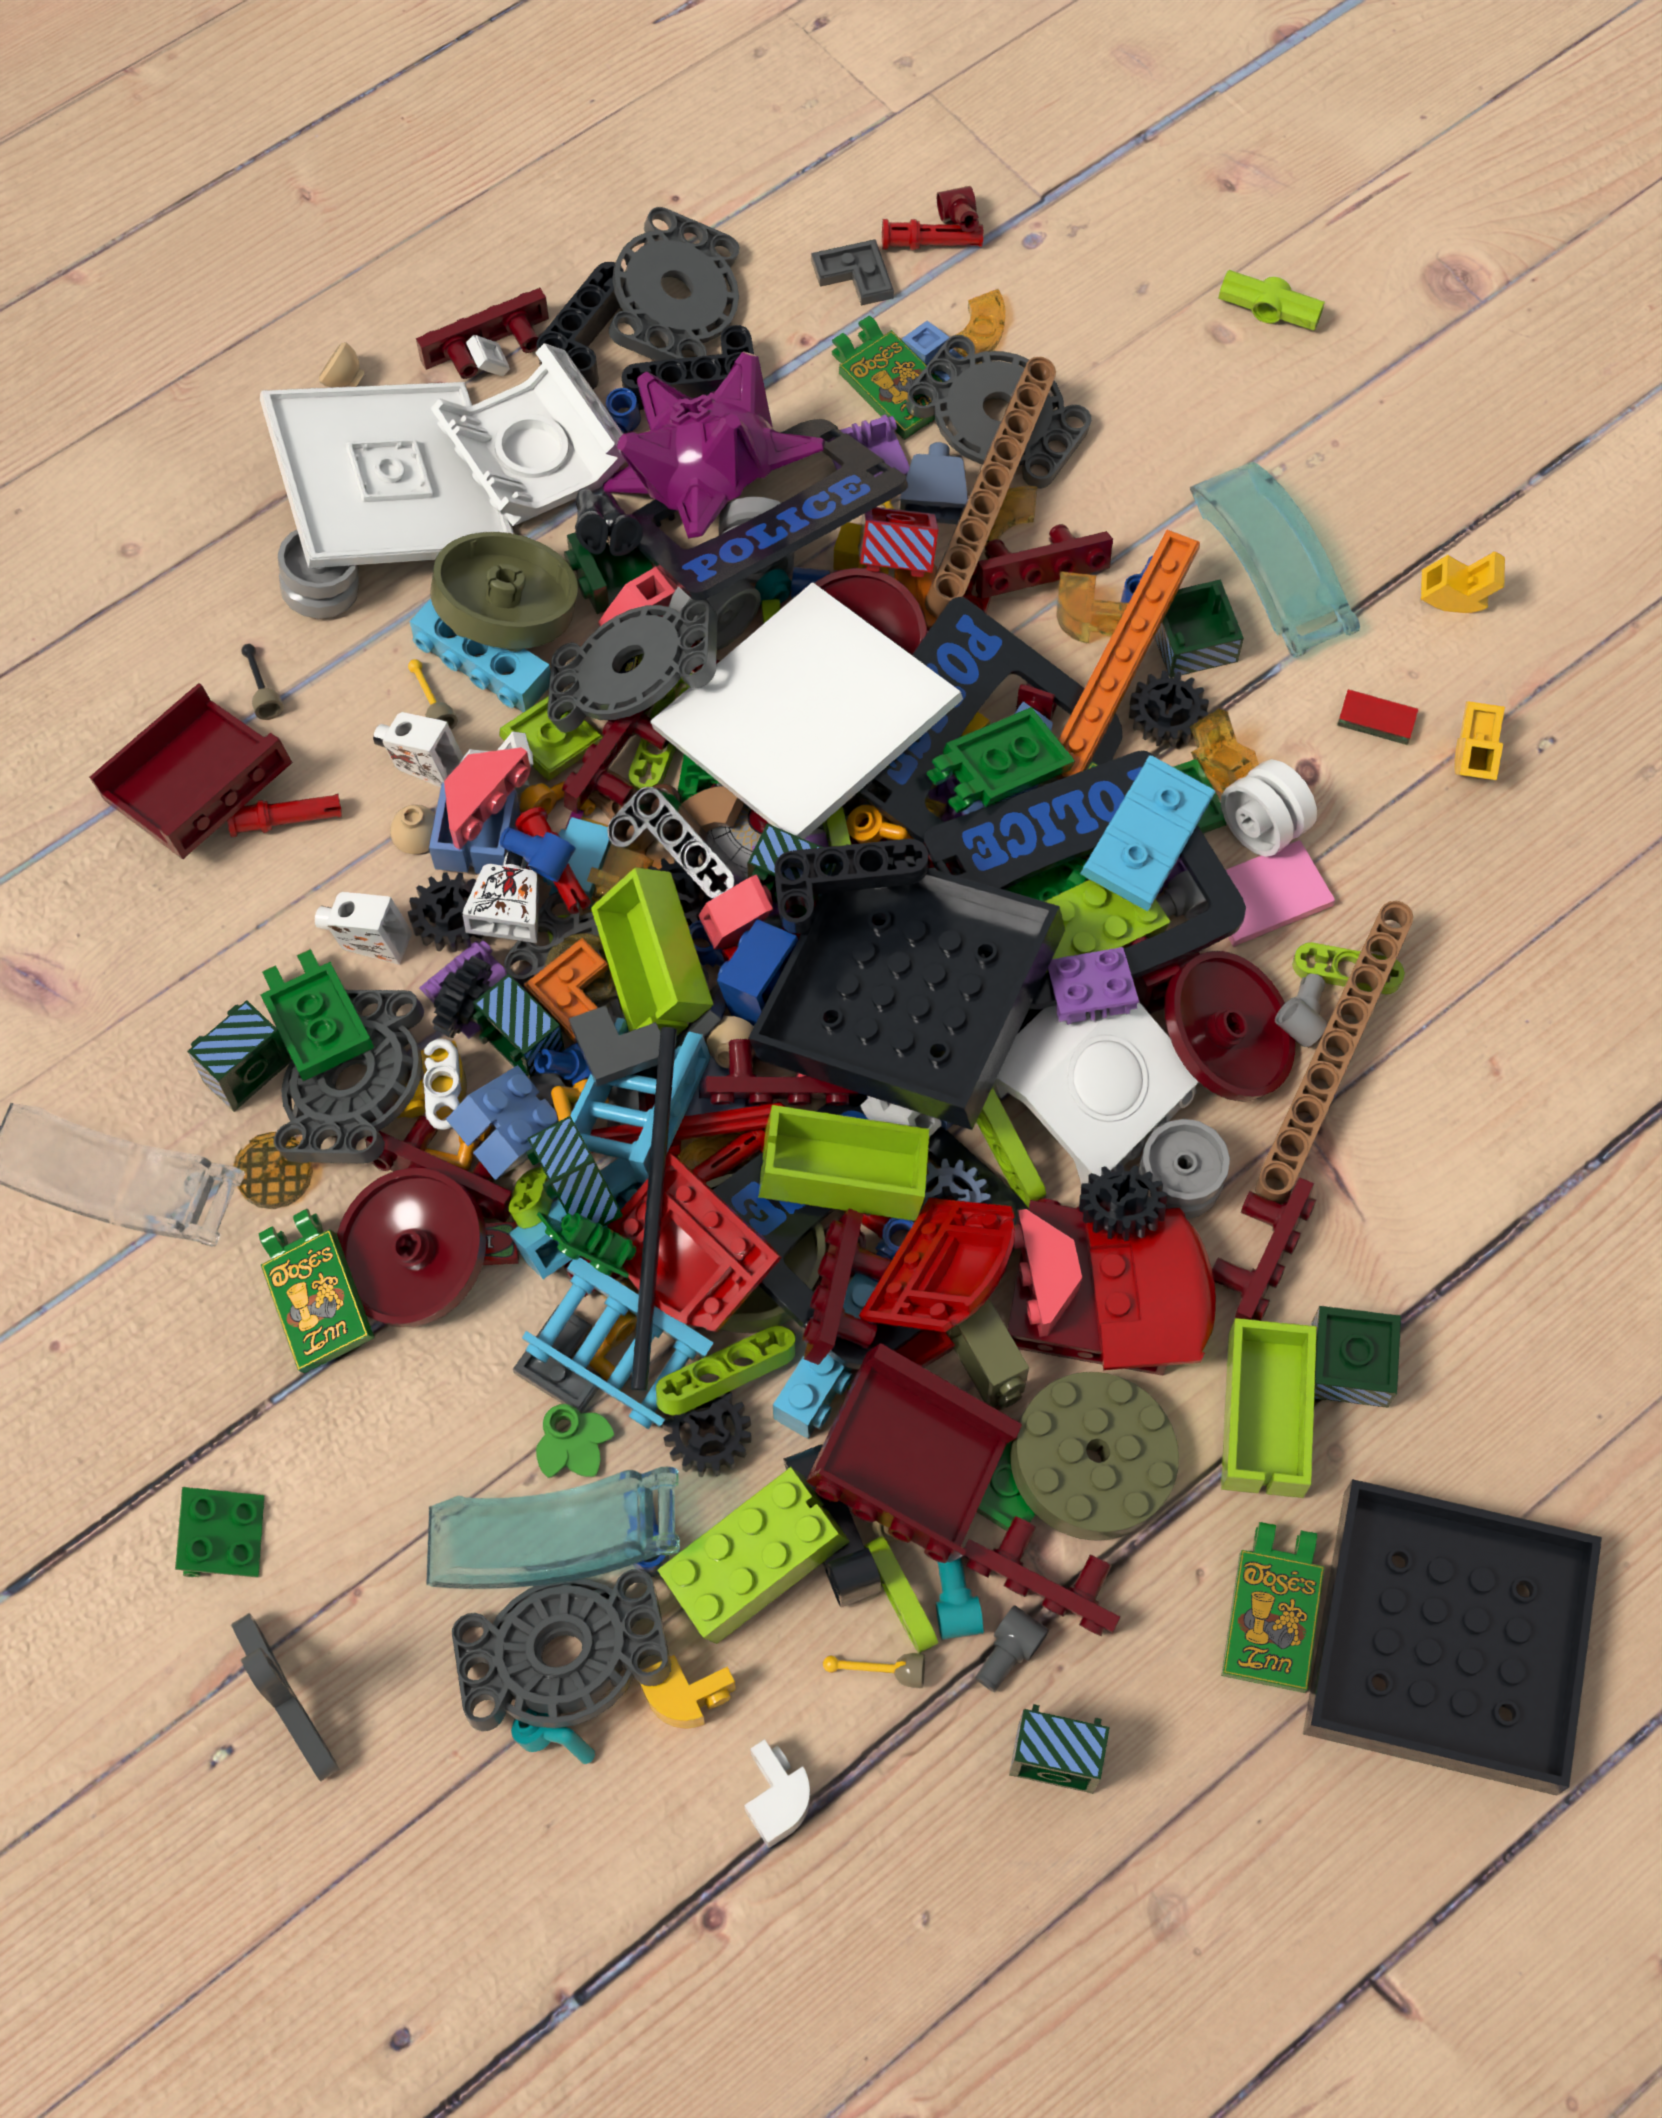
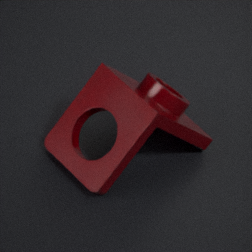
[1016,682,1057,721]

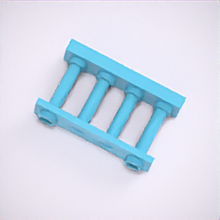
[570,1018,711,1183]
[522,1257,714,1429]

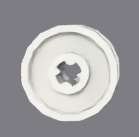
[1221,759,1317,857]

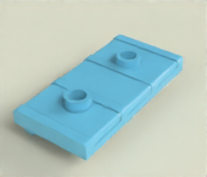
[1080,755,1215,911]

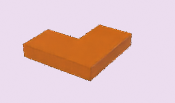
[524,938,608,1043]

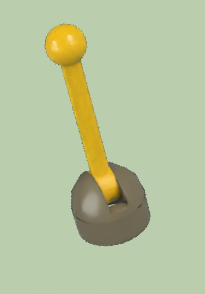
[408,659,458,730]
[823,1653,925,1688]

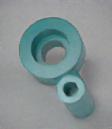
[755,569,792,605]
[511,1709,595,1764]

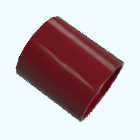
[936,186,979,232]

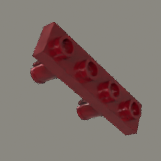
[416,288,549,379]
[976,524,1113,599]
[562,704,669,814]
[699,1039,861,1106]
[365,1116,512,1222]
[1212,1177,1317,1321]
[802,1208,891,1365]
[963,1516,1120,1637]

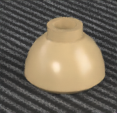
[319,342,365,388]
[390,805,435,854]
[707,1016,756,1068]

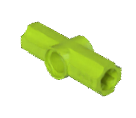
[1218,270,1325,331]

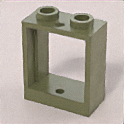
[946,1298,1029,1409]

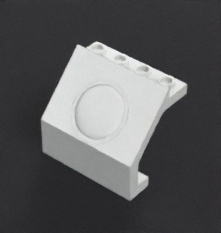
[431,343,626,526]
[993,1002,1199,1185]

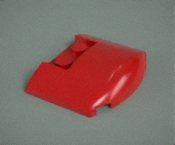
[607,1153,782,1332]
[859,1198,1015,1332]
[1084,1208,1216,1371]

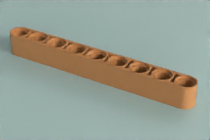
[925,357,1056,618]
[1255,901,1413,1205]

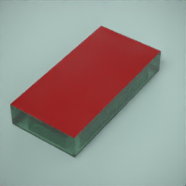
[1337,689,1418,745]

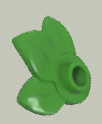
[536,1404,614,1478]

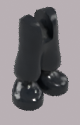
[575,489,643,556]

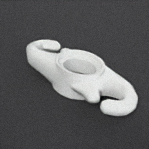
[423,1039,461,1130]

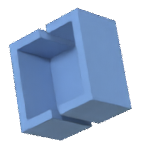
[429,782,520,874]
[446,1065,558,1180]

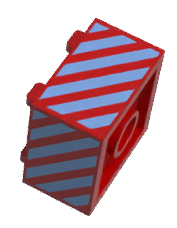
[858,507,939,577]

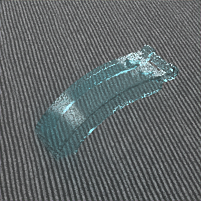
[1190,462,1360,658]
[426,1466,680,1589]

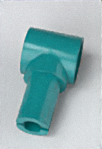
[936,1558,984,1640]

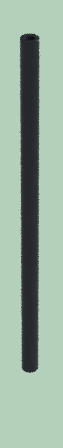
[631,1027,677,1391]

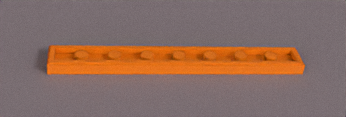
[1054,529,1200,780]

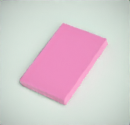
[1226,840,1335,947]

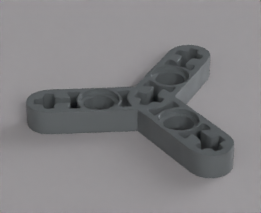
[231,1613,340,1782]

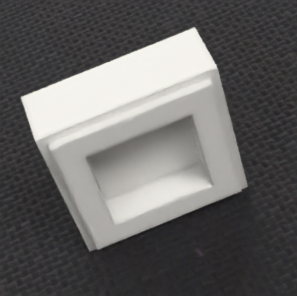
[466,335,510,377]

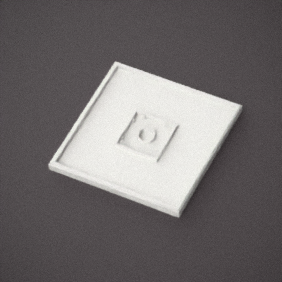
[260,382,514,568]
[650,582,963,839]

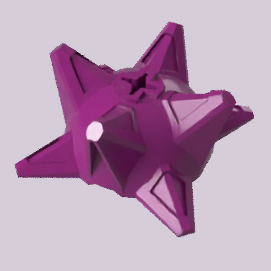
[603,352,825,539]

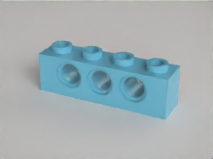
[409,599,551,712]

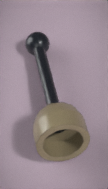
[241,644,284,720]

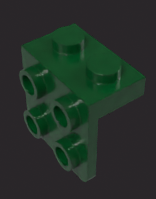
[564,532,653,614]

